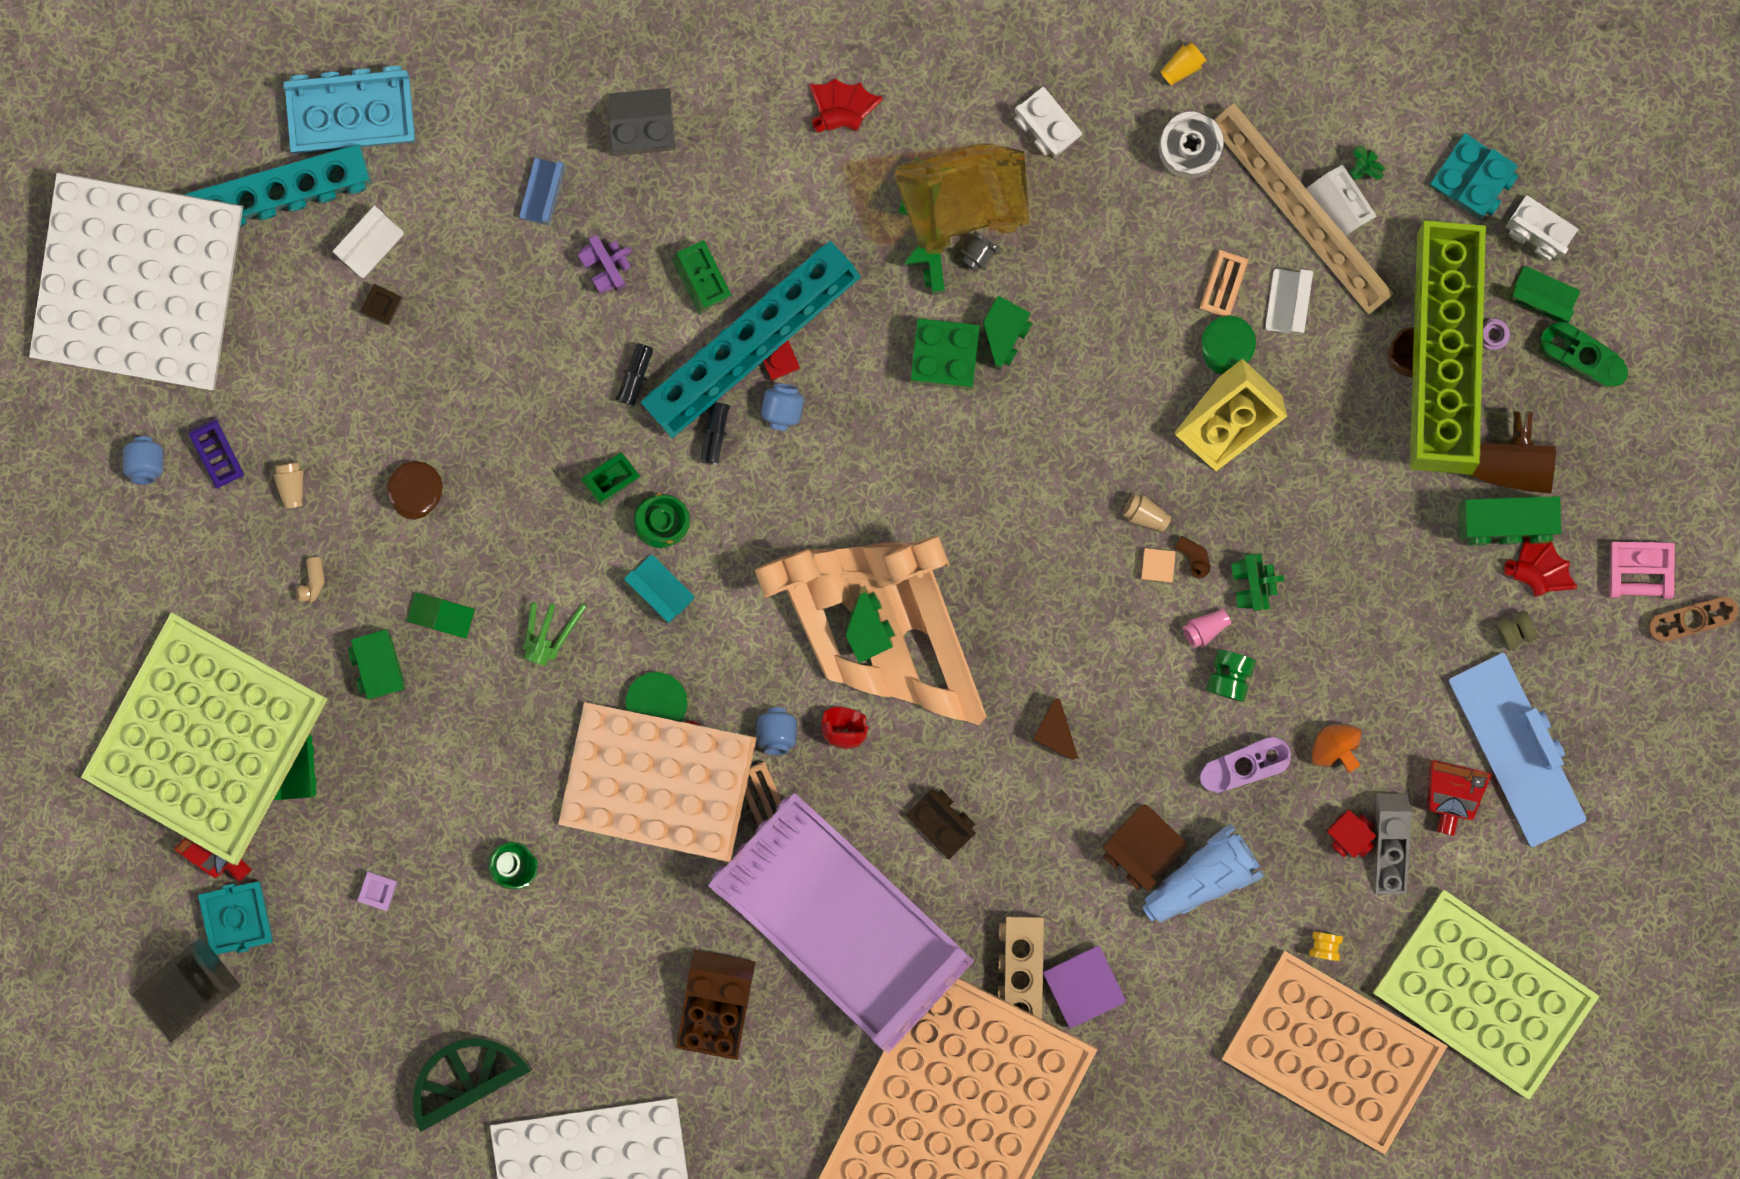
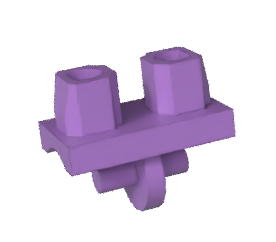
[577,235,633,294]

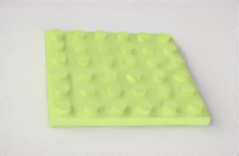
[81,612,328,865]

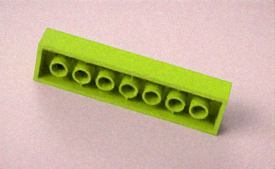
[1410,220,1486,475]

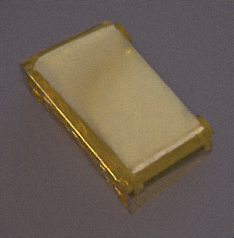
[894,143,1029,254]

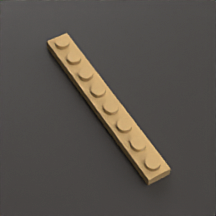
[1214,103,1394,315]

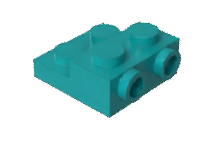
[1430,133,1519,220]

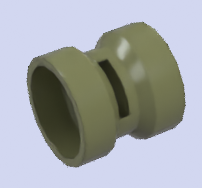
[1496,610,1538,651]

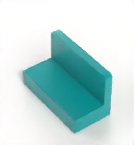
[624,555,695,624]

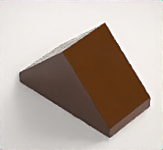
[1032,698,1078,760]

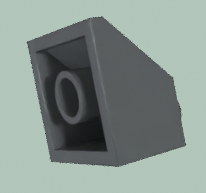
[608,88,676,156]

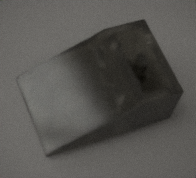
[132,937,241,1043]

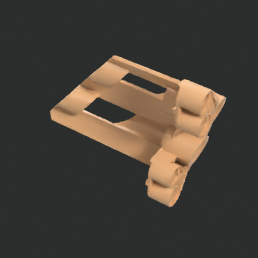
[754,536,987,726]

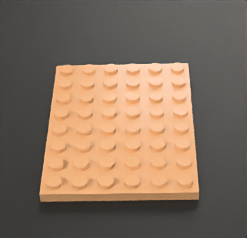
[818,977,1098,1179]

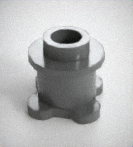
[960,231,1000,272]

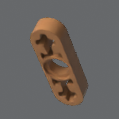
[1648,597,1738,642]

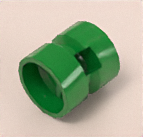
[1205,649,1256,702]

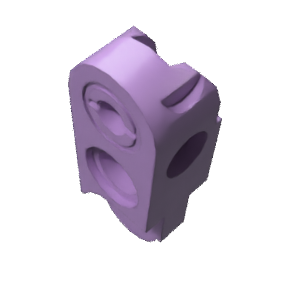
[1199,737,1291,793]

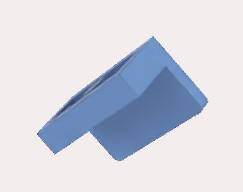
[519,158,566,226]

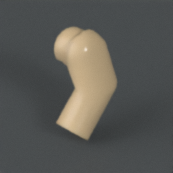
[296,557,325,603]

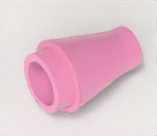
[1183,608,1231,648]

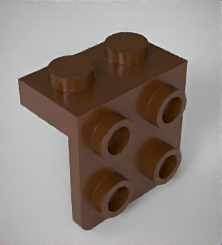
[1101,805,1187,891]

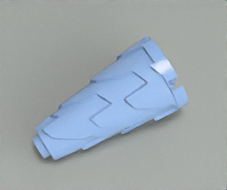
[1142,823,1264,923]

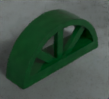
[413,1037,533,1132]

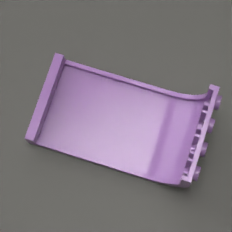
[708,793,974,1053]

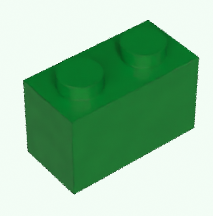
[348,629,407,700]

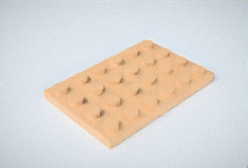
[558,702,756,862]
[1221,950,1447,1155]

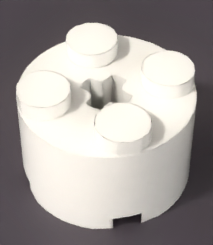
[1159,112,1223,179]

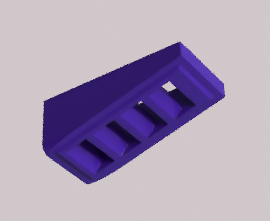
[188,418,245,489]

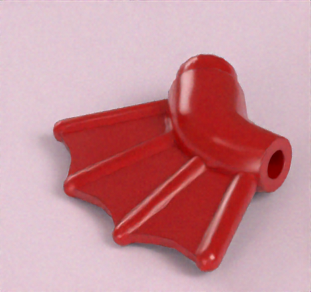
[809,78,883,133]
[1503,538,1578,597]

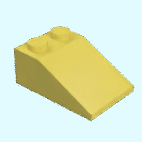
[1175,359,1287,471]

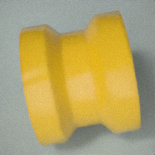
[1309,931,1344,961]

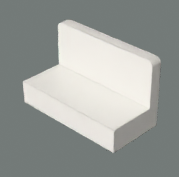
[1306,165,1377,236]
[332,205,404,278]
[1265,269,1313,336]

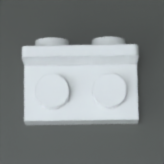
[1014,86,1083,159]

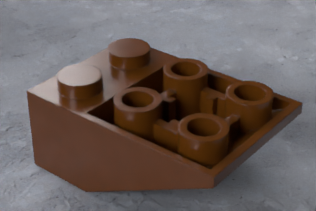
[676,950,756,1060]

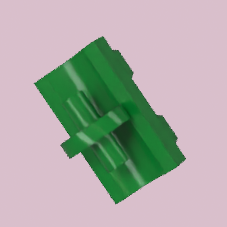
[1231,554,1285,611]

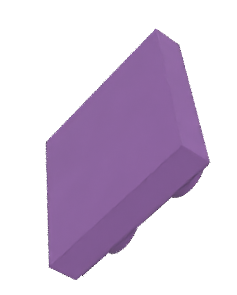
[1043,945,1126,1029]

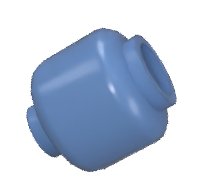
[761,383,804,431]
[123,436,163,485]
[756,707,797,755]

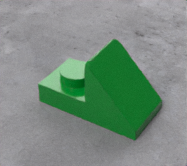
[904,229,945,295]

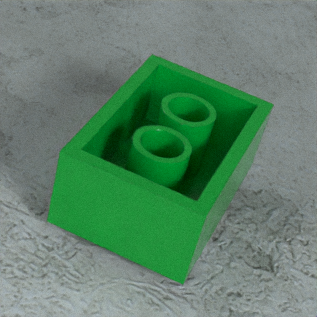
[1458,496,1562,546]

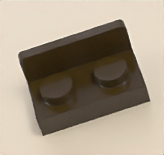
[906,789,976,859]

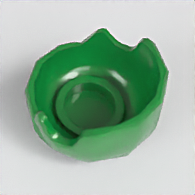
[488,842,538,890]

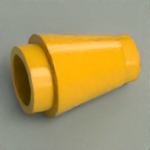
[1160,41,1207,86]

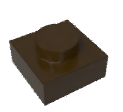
[360,284,403,326]

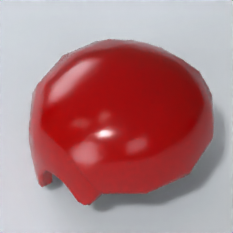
[821,707,869,750]

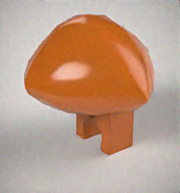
[1311,724,1362,773]

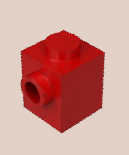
[1325,809,1376,858]

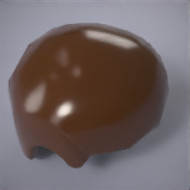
[1387,327,1414,378]

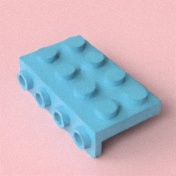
[283,66,416,154]

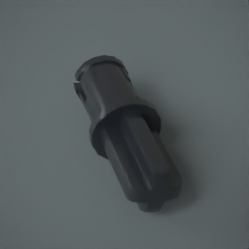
[616,343,653,406]
[700,402,730,465]

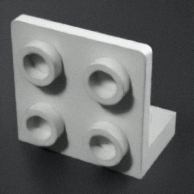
[1505,195,1578,262]

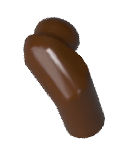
[1175,535,1211,579]

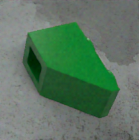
[982,295,1033,370]
[845,586,896,663]

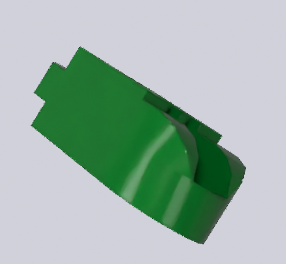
[1539,322,1628,388]

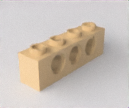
[998,916,1044,1019]

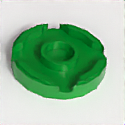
[625,672,688,722]

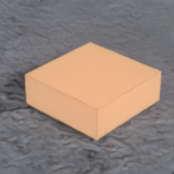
[1141,548,1176,583]

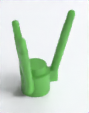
[522,602,586,666]

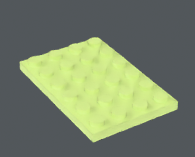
[1372,889,1600,1100]

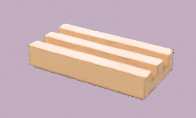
[1199,250,1249,316]
[745,762,781,826]

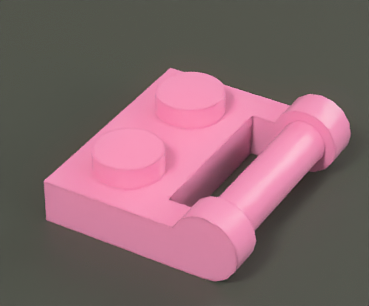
[1609,542,1675,599]

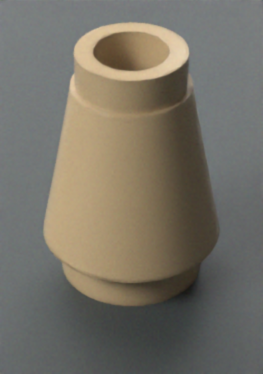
[273,462,304,509]
[1122,493,1171,533]

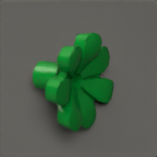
[1350,145,1386,180]

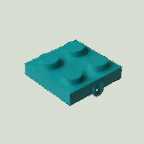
[198,881,274,956]

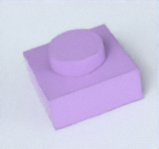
[357,871,398,911]

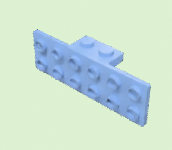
[1449,653,1586,847]

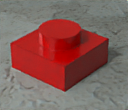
[763,340,800,381]

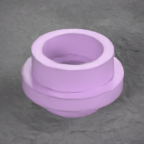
[1483,319,1510,350]

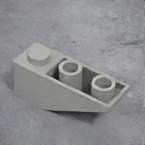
[1375,794,1411,894]

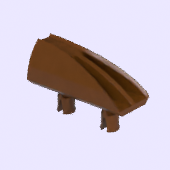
[1467,411,1556,493]

